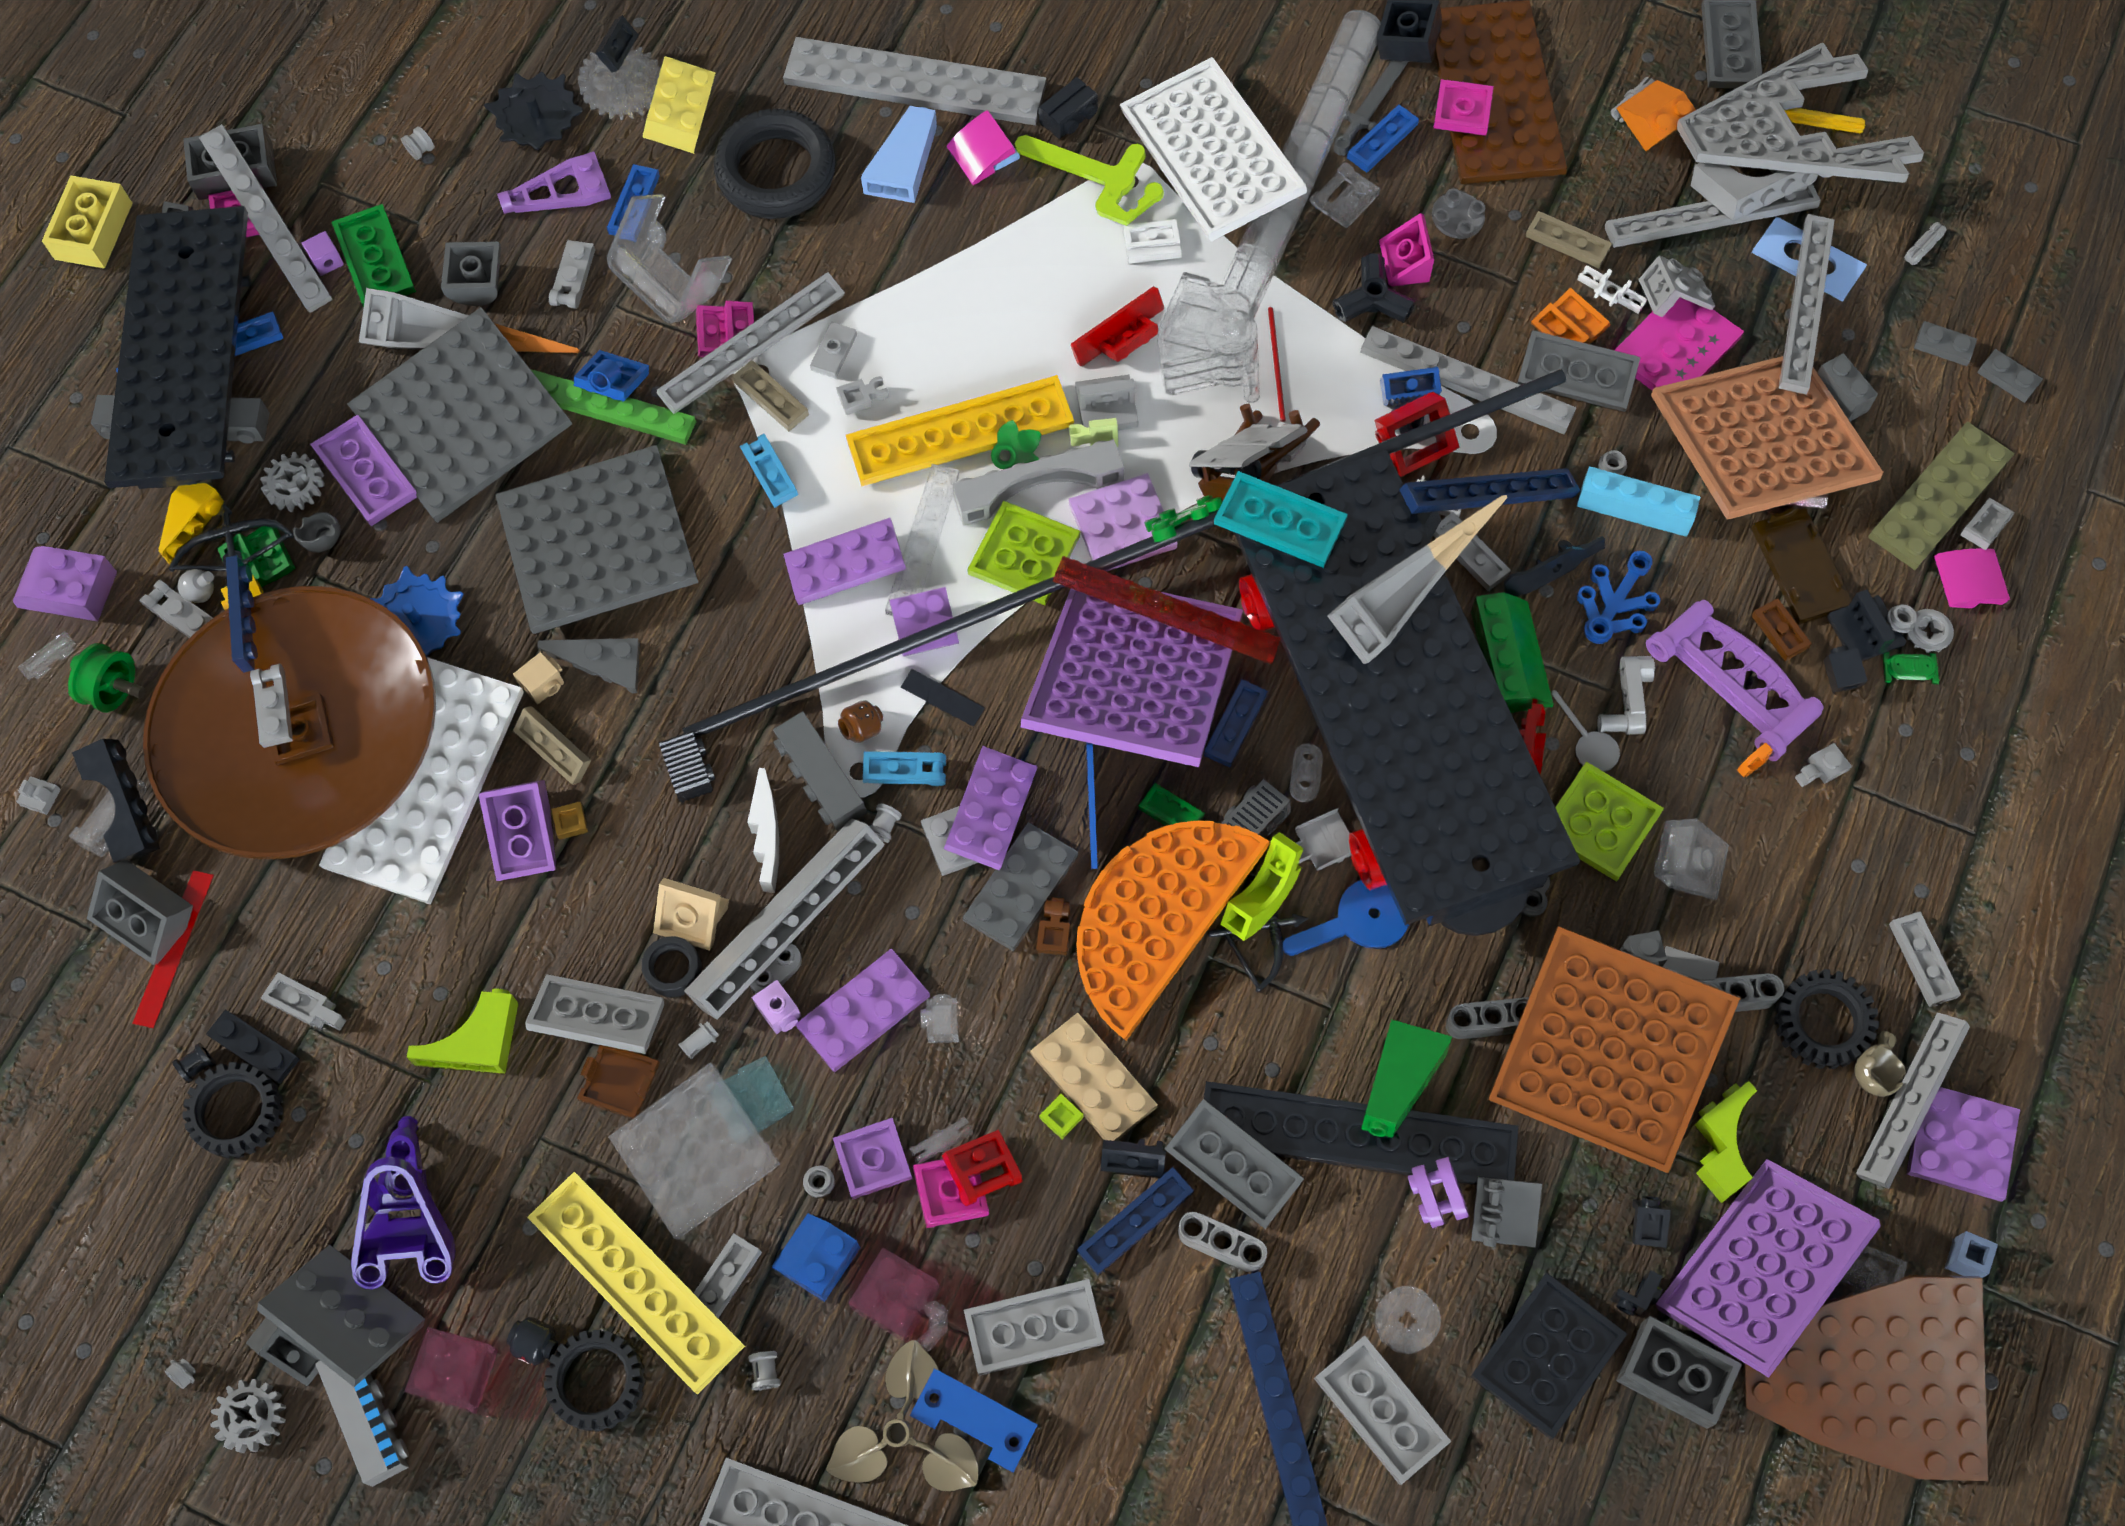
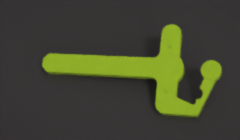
[1015,135,1164,226]

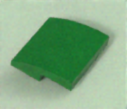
[217,526,296,587]

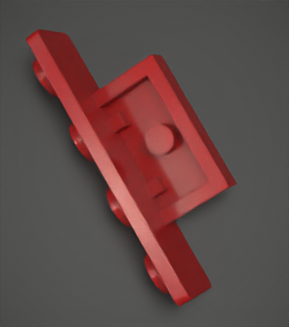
[1070,286,1164,367]

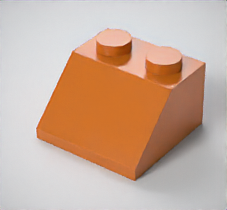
[1616,80,1696,151]

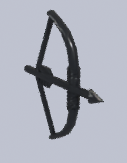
[169,502,294,572]
[1208,872,1309,993]

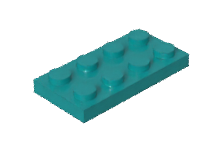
[1214,471,1348,568]

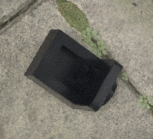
[1611,1270,1663,1316]

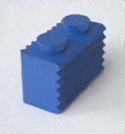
[1380,367,1442,407]

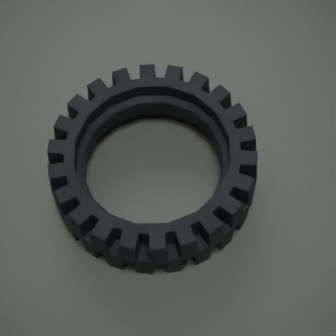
[183,1062,283,1158]
[544,1330,645,1431]

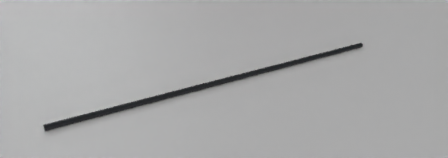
[682,369,1566,739]

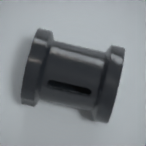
[172,1043,216,1083]

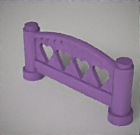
[1646,600,1824,761]

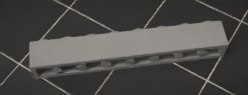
[684,818,885,1019]

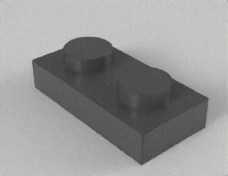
[1913,321,1977,366]
[1977,349,2043,403]

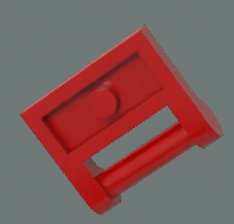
[942,1129,1022,1206]

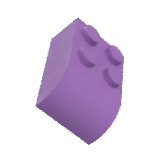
[13,546,117,621]

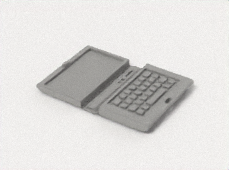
[1189,424,1308,469]

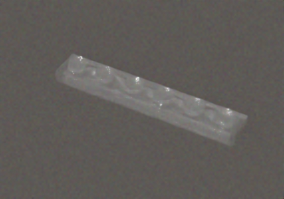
[885,464,959,616]

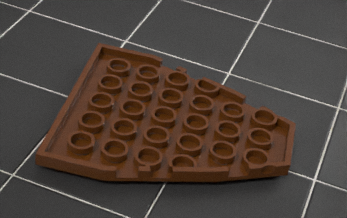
[1743,1275,1988,1481]

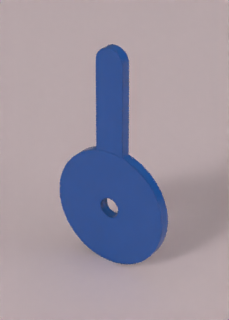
[1283,880,1409,956]

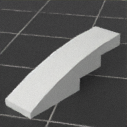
[747,768,779,893]

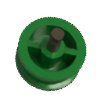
[68,643,146,713]

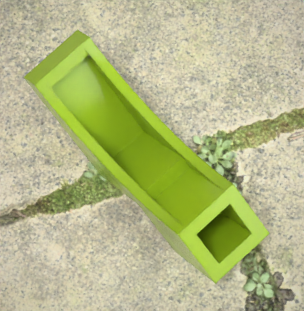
[1695,1081,1757,1203]

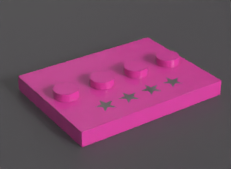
[1614,298,1744,391]

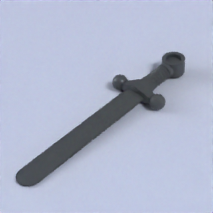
[1334,60,1409,155]

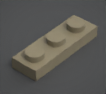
[1525,211,1612,269]
[732,360,809,432]
[513,706,591,785]

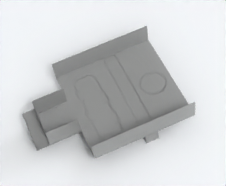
[1295,808,1351,871]

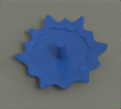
[370,566,463,657]

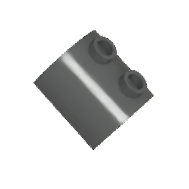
[441,242,501,306]

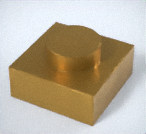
[551,802,588,840]

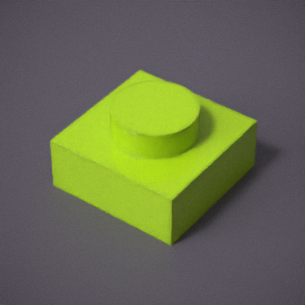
[1039,1094,1084,1139]

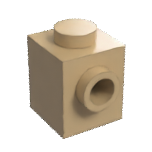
[513,652,564,705]

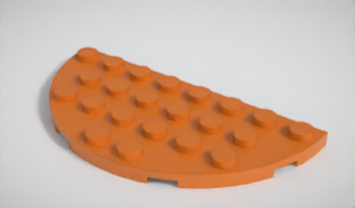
[1077,821,1270,1041]

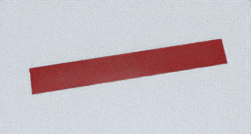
[132,870,214,1028]

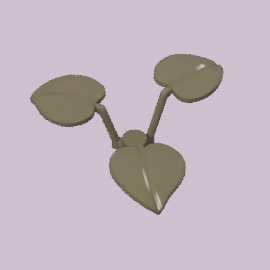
[826,1340,979,1491]

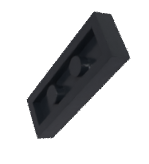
[206,1009,300,1085]

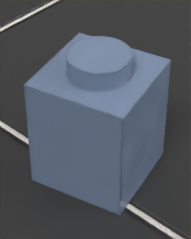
[1945,1231,1998,1278]

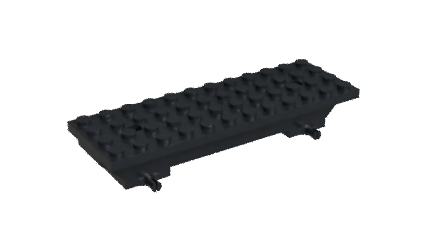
[104,206,251,489]

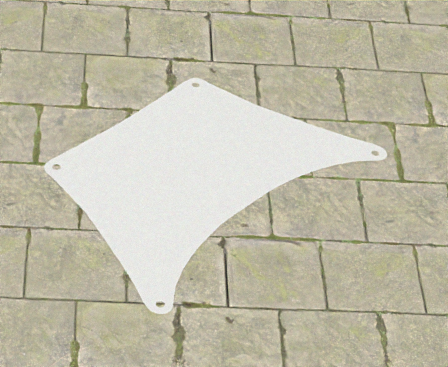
[734,163,1497,798]

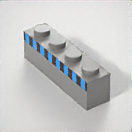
[315,1361,409,1487]

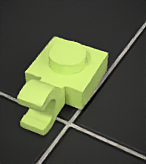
[1069,418,1119,447]

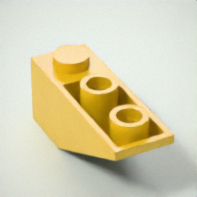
[158,483,224,565]

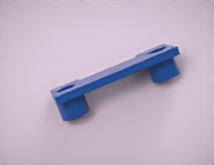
[910,1368,1038,1472]

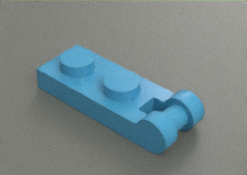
[740,433,799,508]
[863,752,946,786]

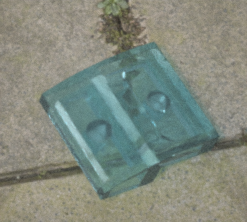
[710,1056,794,1144]

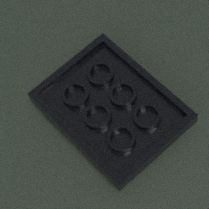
[1470,1272,1627,1440]

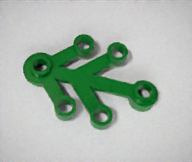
[1144,495,1222,542]

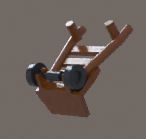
[1191,404,1320,502]

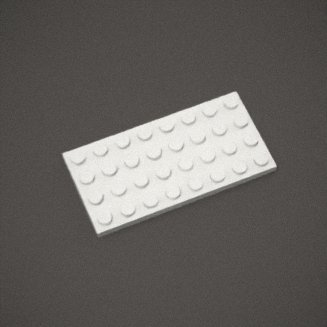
[1120,57,1307,242]
[319,658,524,905]

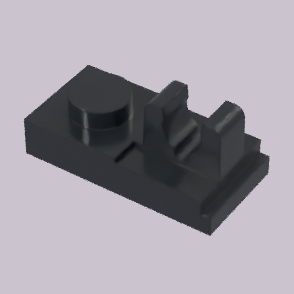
[595,15,639,73]
[1101,1139,1166,1177]

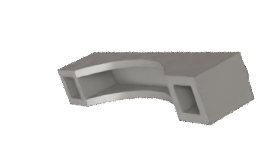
[952,439,1124,526]

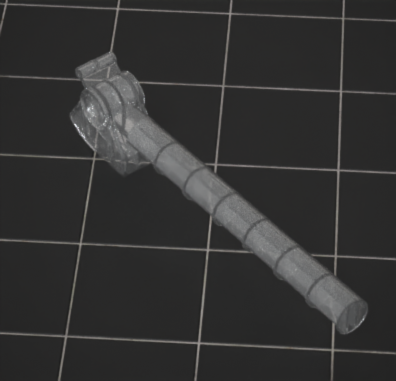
[1157,10,1381,403]

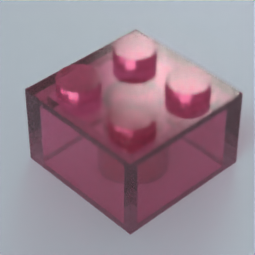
[848,1248,940,1343]
[404,1327,498,1414]

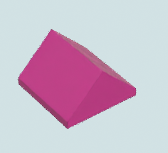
[1379,213,1434,286]

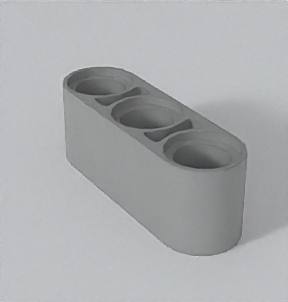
[1178,1212,1267,1273]

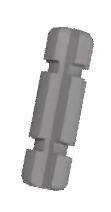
[1904,222,1946,265]

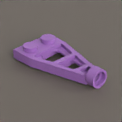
[497,152,611,214]

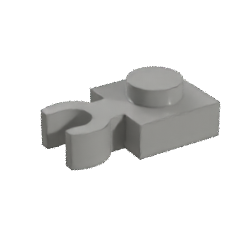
[836,376,888,415]

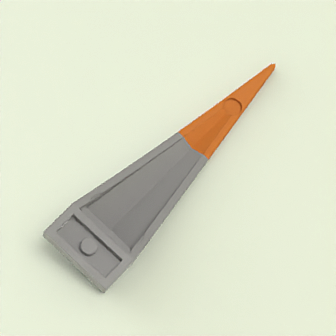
[359,288,581,353]

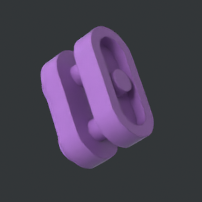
[1408,1157,1469,1228]

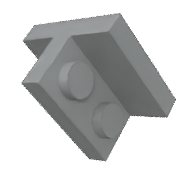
[1075,374,1138,430]

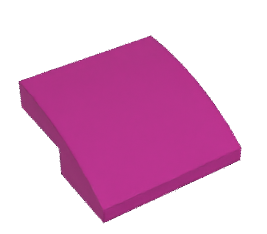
[947,110,1016,186]
[696,301,754,357]
[1934,548,2010,608]

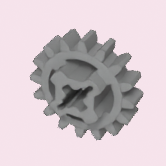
[260,452,325,512]
[210,1379,286,1453]

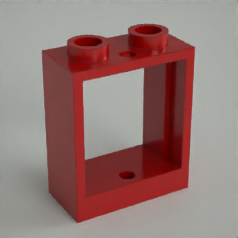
[1374,391,1460,477]

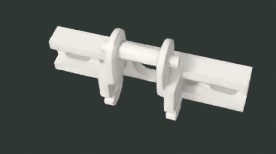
[1577,265,1647,314]

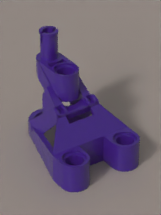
[351,1116,456,1290]

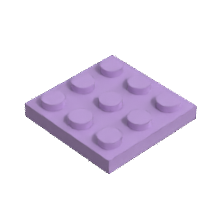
[1069,473,1177,574]

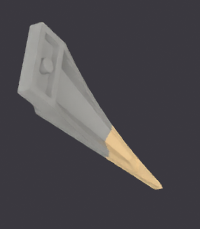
[1328,495,1507,664]

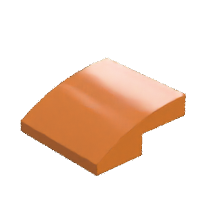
[1531,288,1610,344]

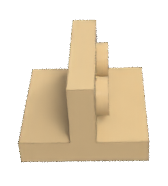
[653,878,729,951]

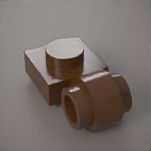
[1036,897,1071,956]

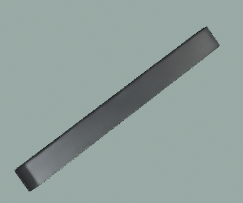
[1445,973,1784,1039]

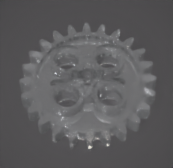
[578,46,661,120]

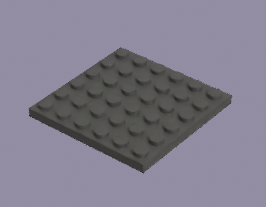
[347,307,572,523]
[495,445,699,634]

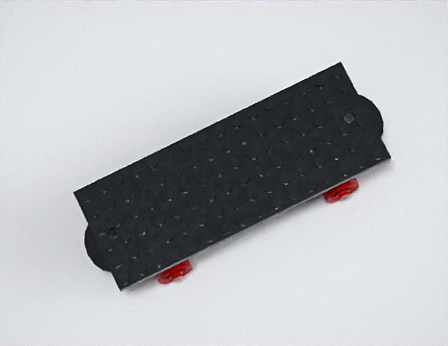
[1234,450,1580,936]

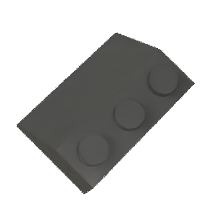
[87,860,193,965]

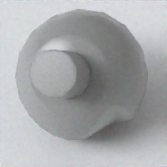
[178,569,214,603]

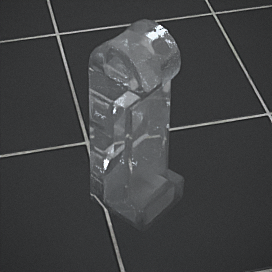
[69,778,146,858]

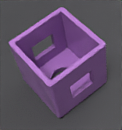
[302,231,344,276]

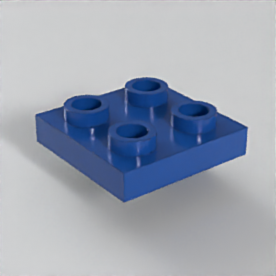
[574,350,649,401]

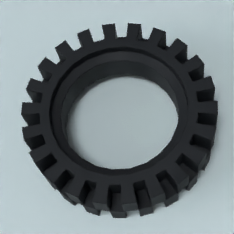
[1774,969,1879,1069]

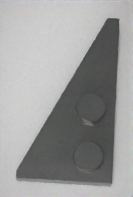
[537,638,640,693]

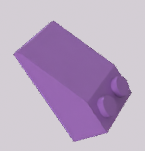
[479,780,556,881]

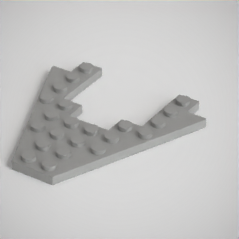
[1677,43,1924,183]

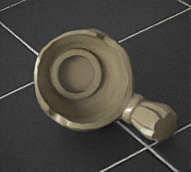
[1855,1031,1906,1097]

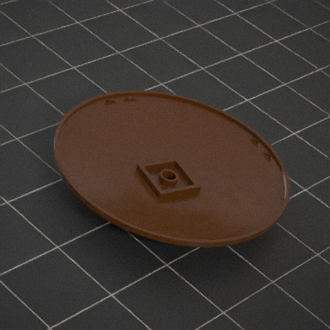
[143,586,436,859]

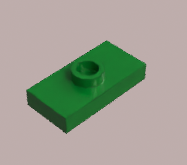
[1139,783,1205,826]

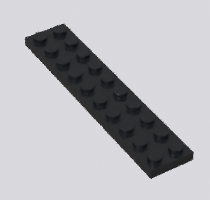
[1204,1081,1519,1185]

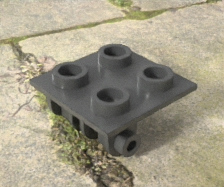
[1471,1177,1542,1247]

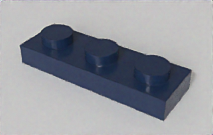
[1204,679,1268,768]

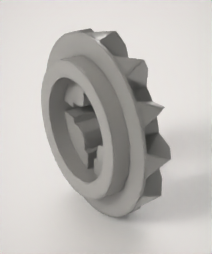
[1907,609,1954,653]

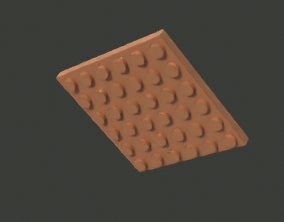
[1651,356,1884,520]

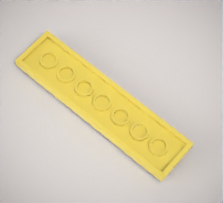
[527,1172,745,1395]

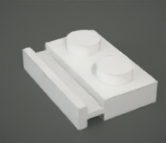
[1123,219,1182,264]

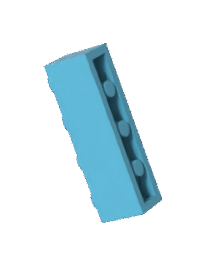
[1576,466,1701,537]

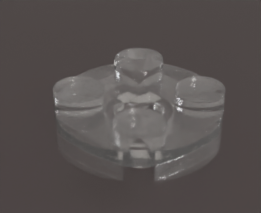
[1374,1286,1441,1354]

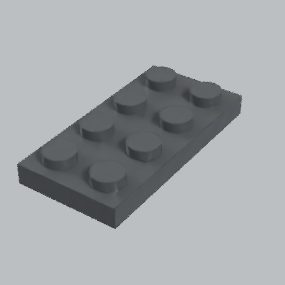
[1701,0,1762,88]
[1517,330,1641,412]
[963,822,1078,952]
[1165,1098,1304,1229]

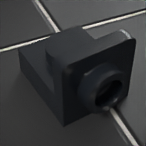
[1632,1196,1671,1248]

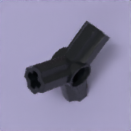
[1332,253,1416,323]

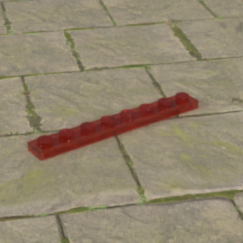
[1053,556,1280,664]

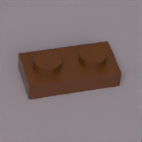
[1752,598,1812,661]

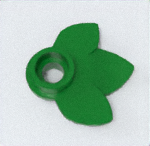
[991,420,1041,470]

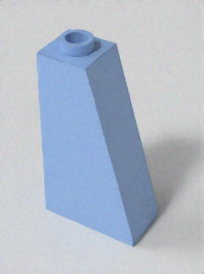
[861,106,937,203]

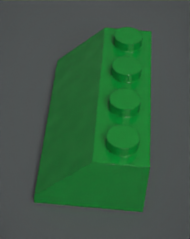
[1471,592,1554,713]

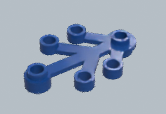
[1577,551,1660,644]

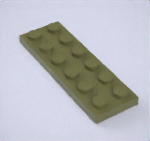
[1868,421,2015,570]

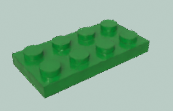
[332,204,416,307]

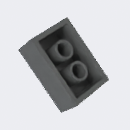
[183,124,277,200]
[1616,1316,1742,1429]

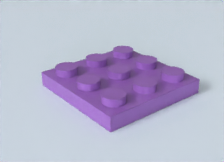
[1906,1087,2020,1202]

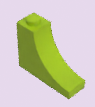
[406,989,518,1074]

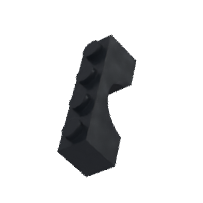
[72,739,160,863]

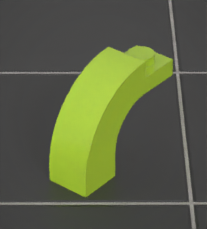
[1220,832,1304,941]

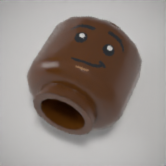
[838,700,883,743]

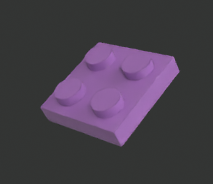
[889,587,959,657]
[833,1118,912,1200]

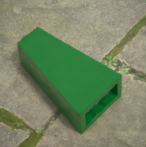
[1361,1019,1452,1138]

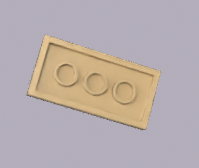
[1030,1013,1158,1141]

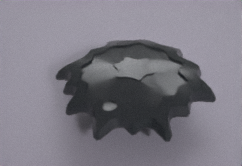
[484,72,583,151]

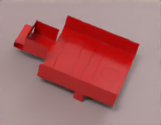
[1519,699,1546,774]

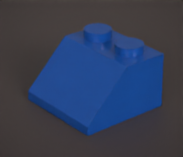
[772,1213,860,1302]

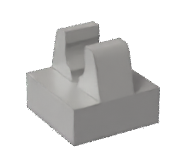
[16,776,61,815]

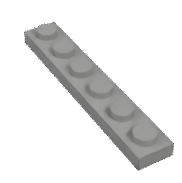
[1856,1012,1970,1189]

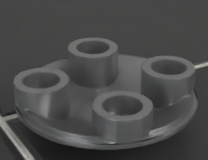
[1432,188,1486,239]

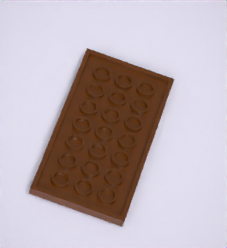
[1434,0,1567,184]

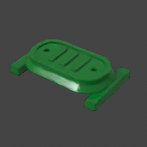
[1882,652,1939,684]

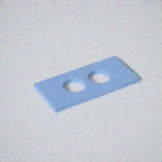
[1752,216,1867,302]

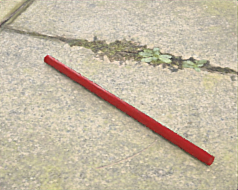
[1268,307,1286,422]

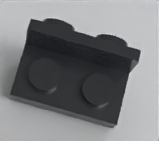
[1827,589,1906,661]

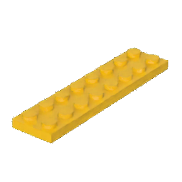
[845,375,1074,487]

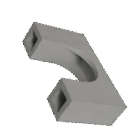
[1691,162,1818,221]

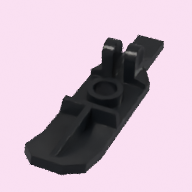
[1504,536,1605,597]

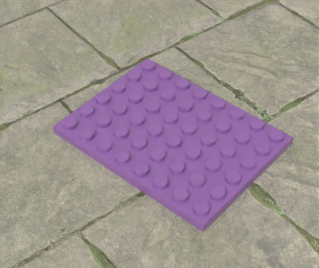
[1021,577,1243,767]

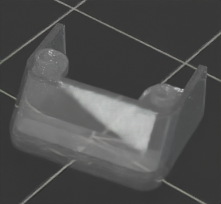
[607,194,732,323]

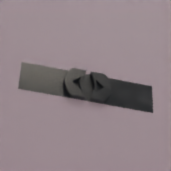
[900,669,985,727]

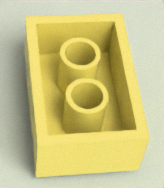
[643,56,715,154]
[42,176,133,268]

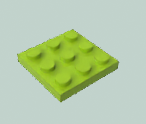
[967,500,1080,605]
[1555,761,1664,882]

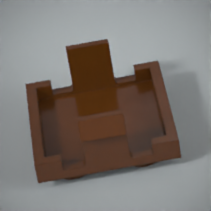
[577,1045,660,1120]

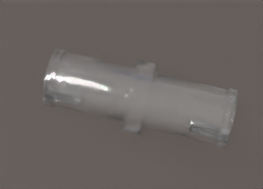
[909,1117,974,1164]

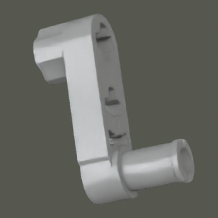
[1597,656,1655,735]

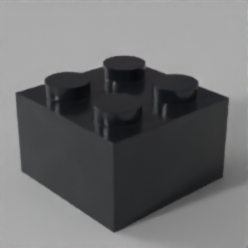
[1376,0,1443,63]

